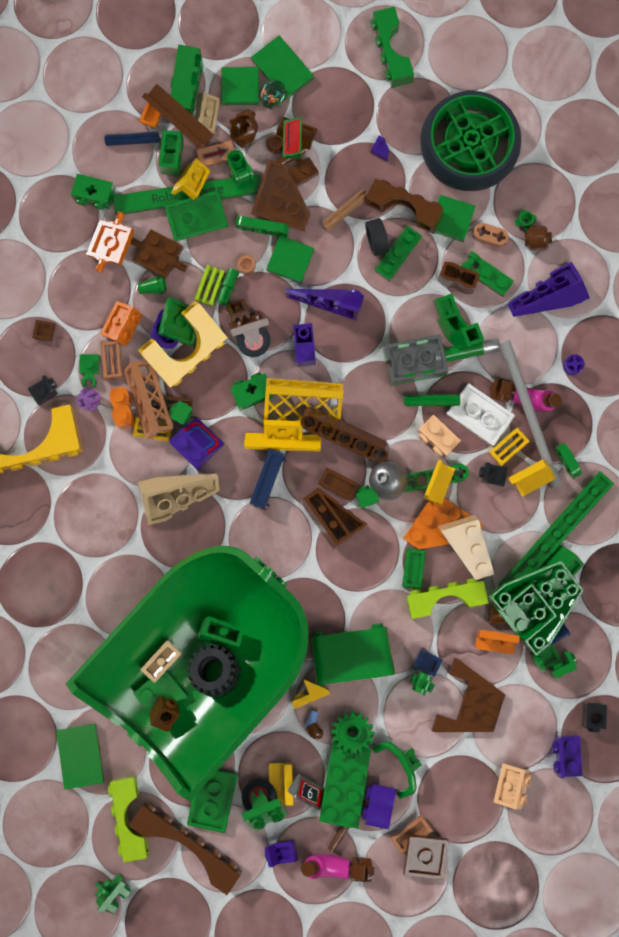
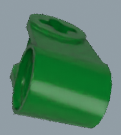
[227,150,254,187]

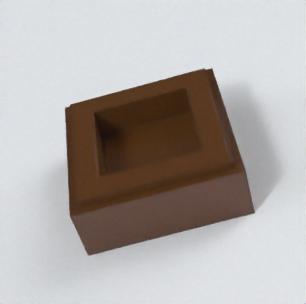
[32,320,56,342]

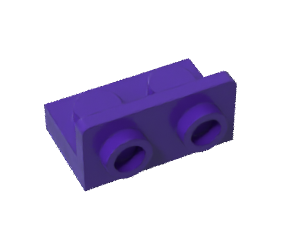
[552,735,582,778]

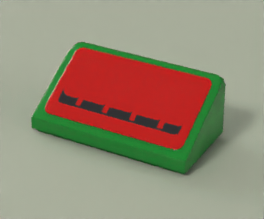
[283,118,302,158]

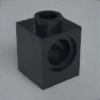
[582,702,607,732]

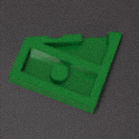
[133,670,188,709]

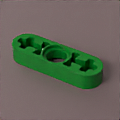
[235,216,290,237]

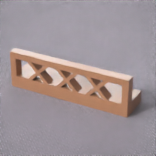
[124,361,174,439]

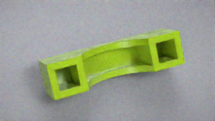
[406,578,488,619]
[108,775,150,863]

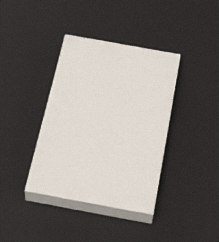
[446,383,515,447]

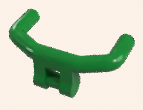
[372,741,422,799]

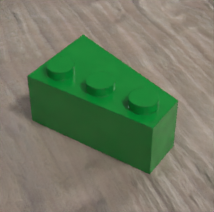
[169,44,204,115]

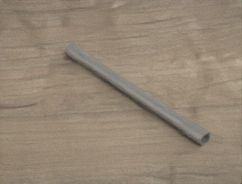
[499,340,562,488]

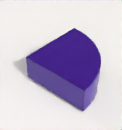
[370,135,389,161]

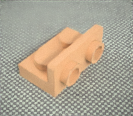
[417,415,461,458]
[494,763,531,810]

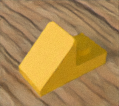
[291,678,331,709]

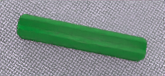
[404,395,461,406]

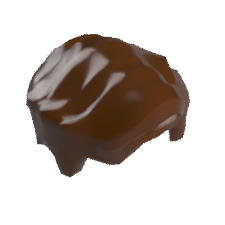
[229,109,258,148]

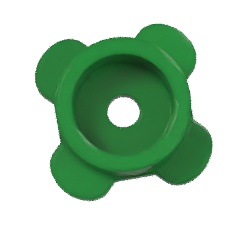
[515,210,537,231]

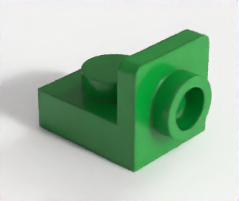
[549,650,577,679]

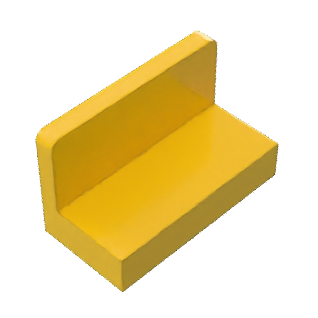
[171,159,211,200]
[509,458,556,496]
[423,460,455,505]
[269,762,294,806]

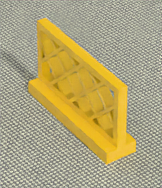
[263,378,344,429]

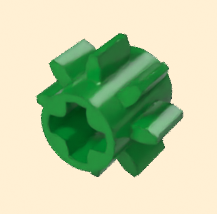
[410,671,435,696]

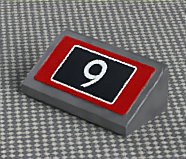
[287,774,324,810]

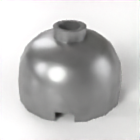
[369,461,409,500]

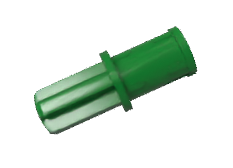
[217,268,239,306]

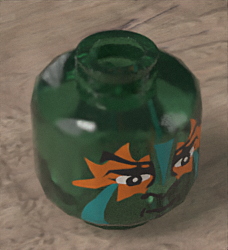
[260,79,287,109]

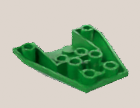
[489,560,584,656]

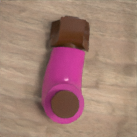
[490,377,562,412]
[301,854,374,882]

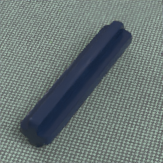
[104,132,160,146]

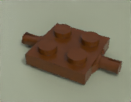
[130,229,188,280]

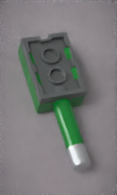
[383,334,501,386]

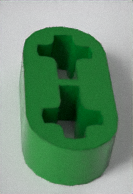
[555,443,582,479]

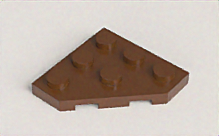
[251,159,310,232]

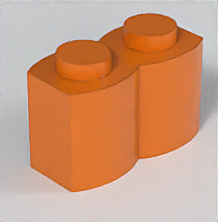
[110,387,135,430]

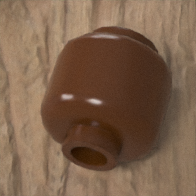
[525,226,552,251]

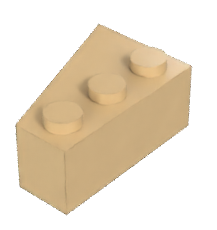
[438,515,494,580]

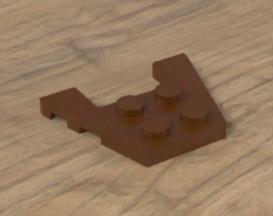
[431,658,505,732]

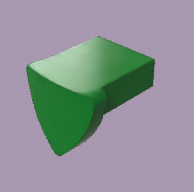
[530,644,562,673]

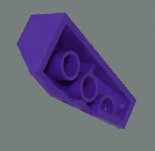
[508,262,590,317]
[285,289,364,321]

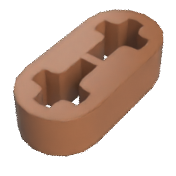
[473,223,509,248]

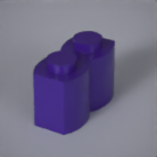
[362,783,396,829]

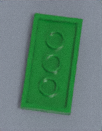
[319,743,371,829]

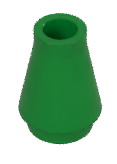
[138,276,167,295]

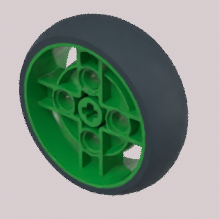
[420,91,521,191]

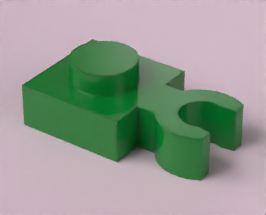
[79,354,100,387]

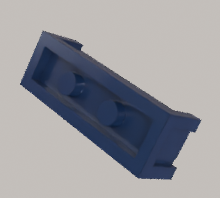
[250,449,287,510]

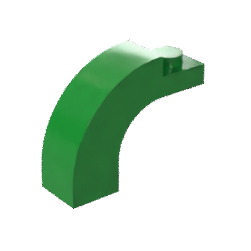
[433,294,485,349]

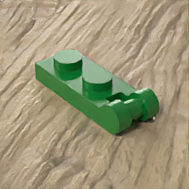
[460,251,514,298]

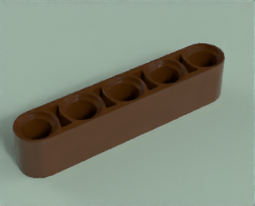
[300,407,389,463]

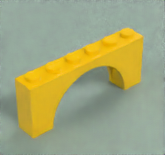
[0,405,83,474]

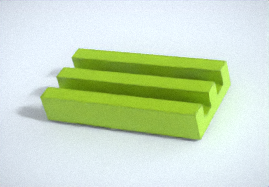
[195,265,225,307]

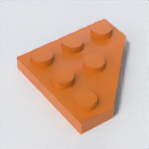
[403,497,483,550]

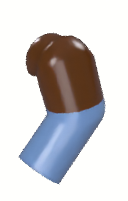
[305,709,323,739]

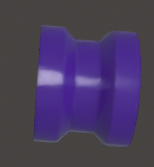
[563,354,585,376]

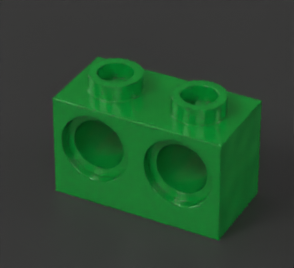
[159,130,184,176]

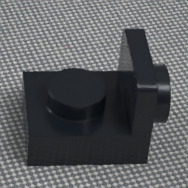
[28,375,58,405]
[479,462,508,487]

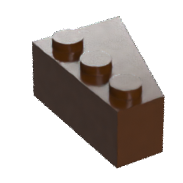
[300,488,368,549]

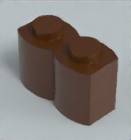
[438,262,480,294]

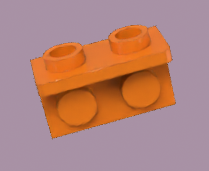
[100,301,143,347]
[475,629,520,654]

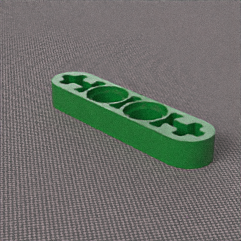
[403,464,469,493]

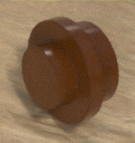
[267,135,283,154]

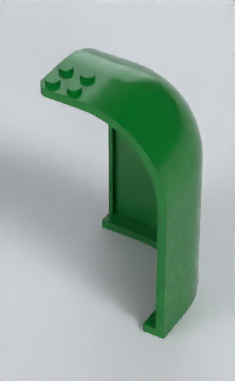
[66,546,308,802]

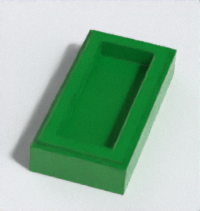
[402,548,426,589]

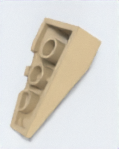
[138,473,220,525]

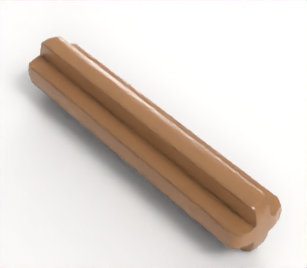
[322,190,367,231]

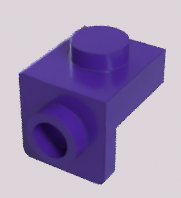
[265,840,299,867]

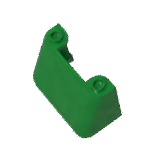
[310,623,395,685]

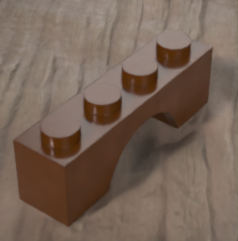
[365,178,443,234]

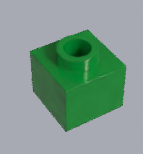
[169,401,194,427]
[355,485,380,509]

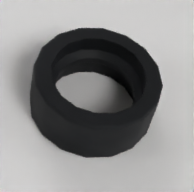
[365,218,390,256]

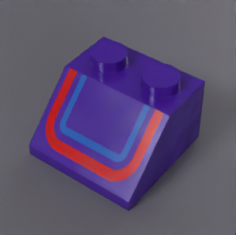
[169,418,225,471]

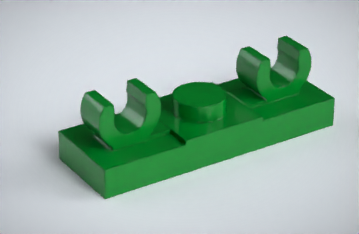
[375,225,422,282]

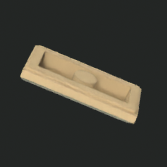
[195,92,220,134]
[140,639,182,683]

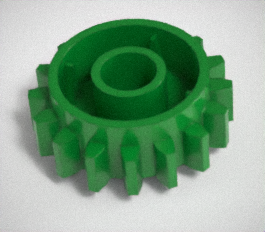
[331,711,374,757]

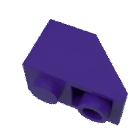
[293,323,316,367]

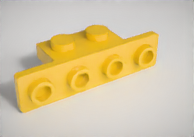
[244,420,321,452]

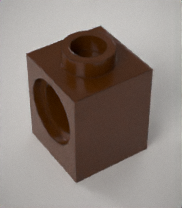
[149,696,180,732]

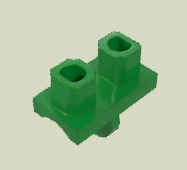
[95,873,131,914]

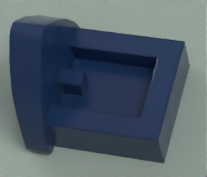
[412,647,443,677]

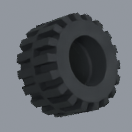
[187,645,241,698]

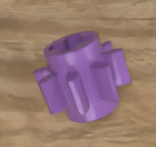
[77,387,101,412]

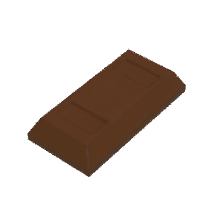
[318,467,360,502]

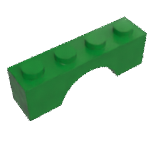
[370,6,414,88]

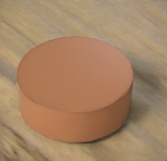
[237,255,256,275]

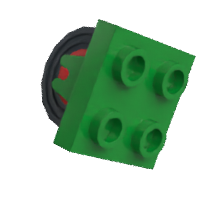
[241,779,288,830]

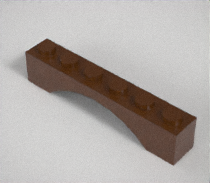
[129,803,242,895]

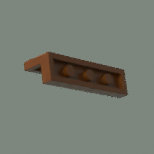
[142,84,214,149]

